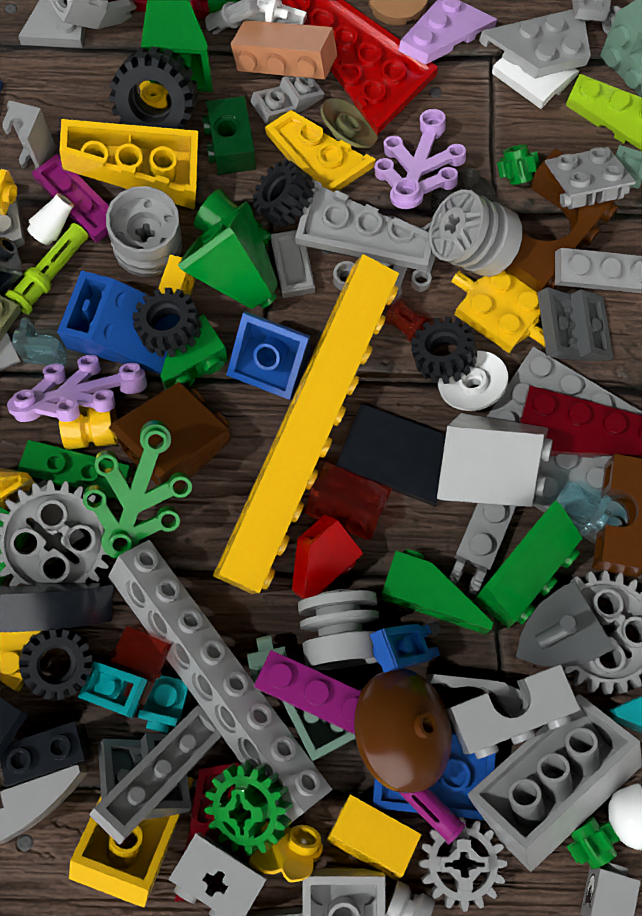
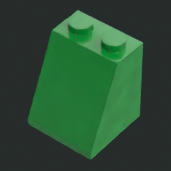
[141,0,213,92]

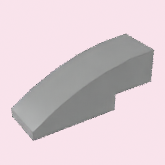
[0,764,88,845]

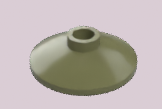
[320,98,378,148]

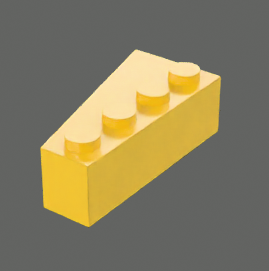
[59,119,198,210]

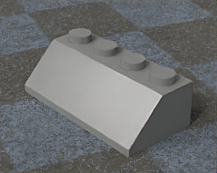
[468,694,642,872]

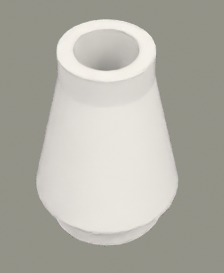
[27,193,74,245]

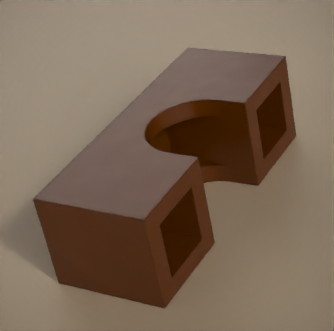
[592,454,642,577]

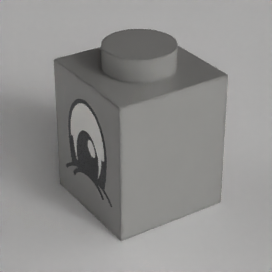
[580,862,641,916]

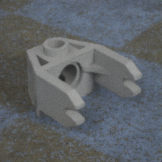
[48,0,136,29]

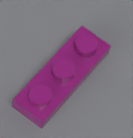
[31,154,109,244]
[253,650,361,735]

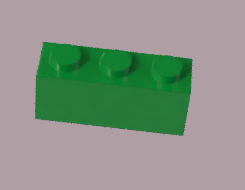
[473,500,582,628]

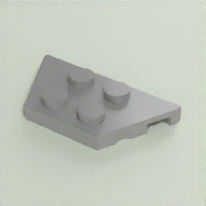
[479,9,591,78]

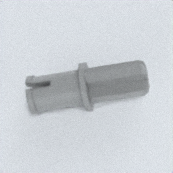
[205,0,260,35]

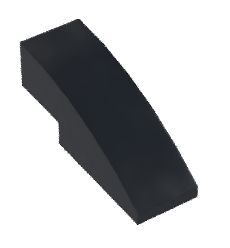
[0,582,113,632]

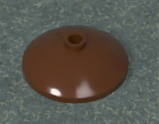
[354,669,452,793]

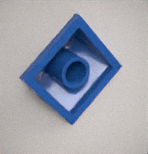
[226,311,310,400]

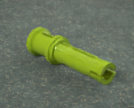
[5,223,89,315]

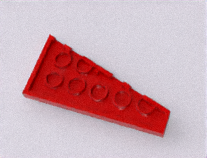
[281,0,438,135]

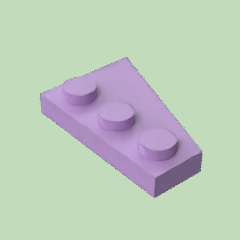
[398,0,498,65]

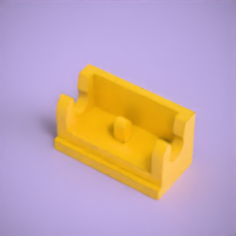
[326,794,422,881]

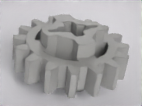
[418,817,507,912]

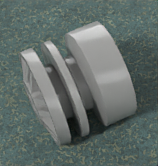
[106,186,182,277]
[429,189,522,277]
[298,589,379,671]

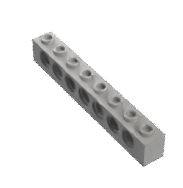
[108,540,332,822]

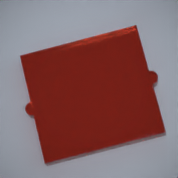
[107,625,172,705]

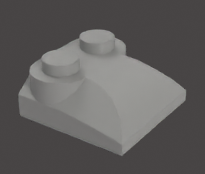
[302,869,385,916]

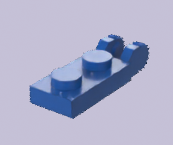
[370,623,440,673]

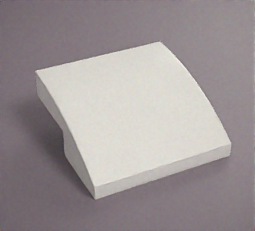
[492,58,579,109]

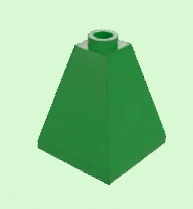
[178,201,278,309]

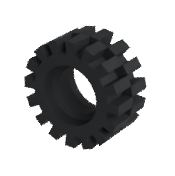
[253,160,315,227]
[132,288,202,357]
[411,317,477,384]
[19,629,92,700]

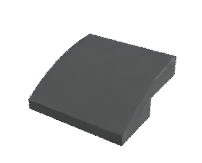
[538,287,613,361]
[98,733,191,820]

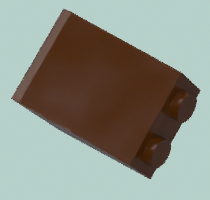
[108,382,231,490]

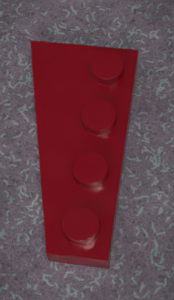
[519,386,642,459]

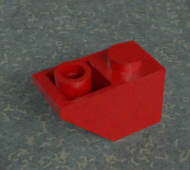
[292,515,363,600]

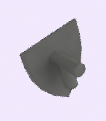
[516,581,615,667]

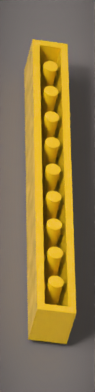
[213,254,399,594]

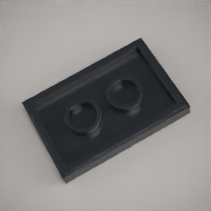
[335,404,446,507]

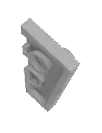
[18,0,86,48]

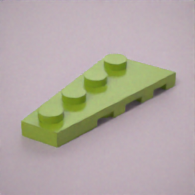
[566,74,642,152]

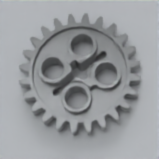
[0,480,109,586]
[561,570,642,695]

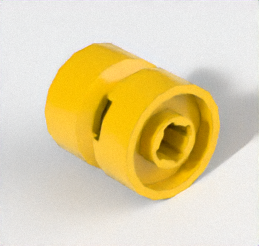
[59,405,118,450]

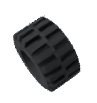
[109,46,198,129]

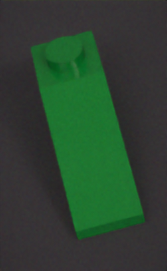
[380,549,493,635]

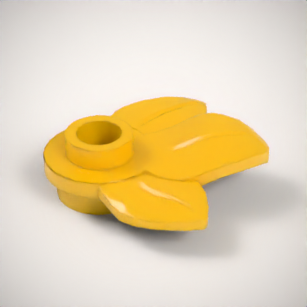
[249,822,323,882]

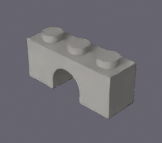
[447,664,580,759]

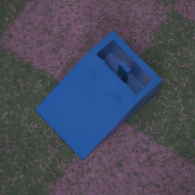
[57,270,180,374]

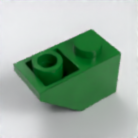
[160,315,228,390]

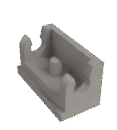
[3,100,57,169]

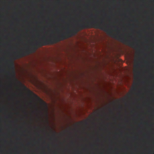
[305,463,392,540]

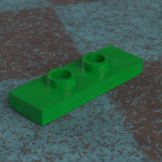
[17,440,132,502]

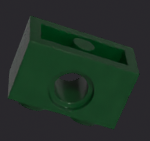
[202,96,256,175]

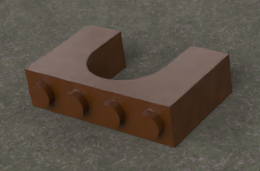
[505,148,619,293]

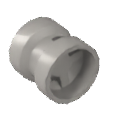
[385,880,435,916]

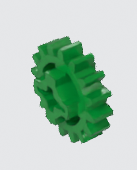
[204,761,293,856]

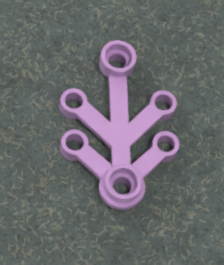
[374,109,466,209]
[7,355,147,422]

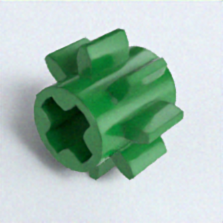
[497,144,540,185]
[566,816,620,869]

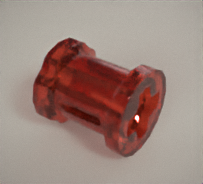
[384,298,429,343]

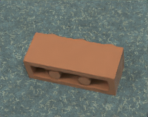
[231,20,337,79]

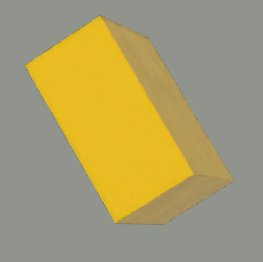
[158,255,196,296]

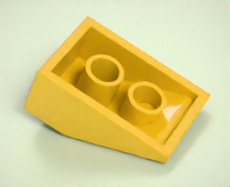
[69,776,194,908]

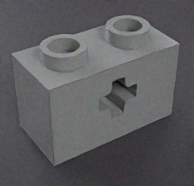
[168,832,268,916]

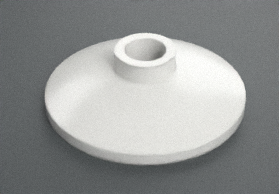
[438,350,508,411]

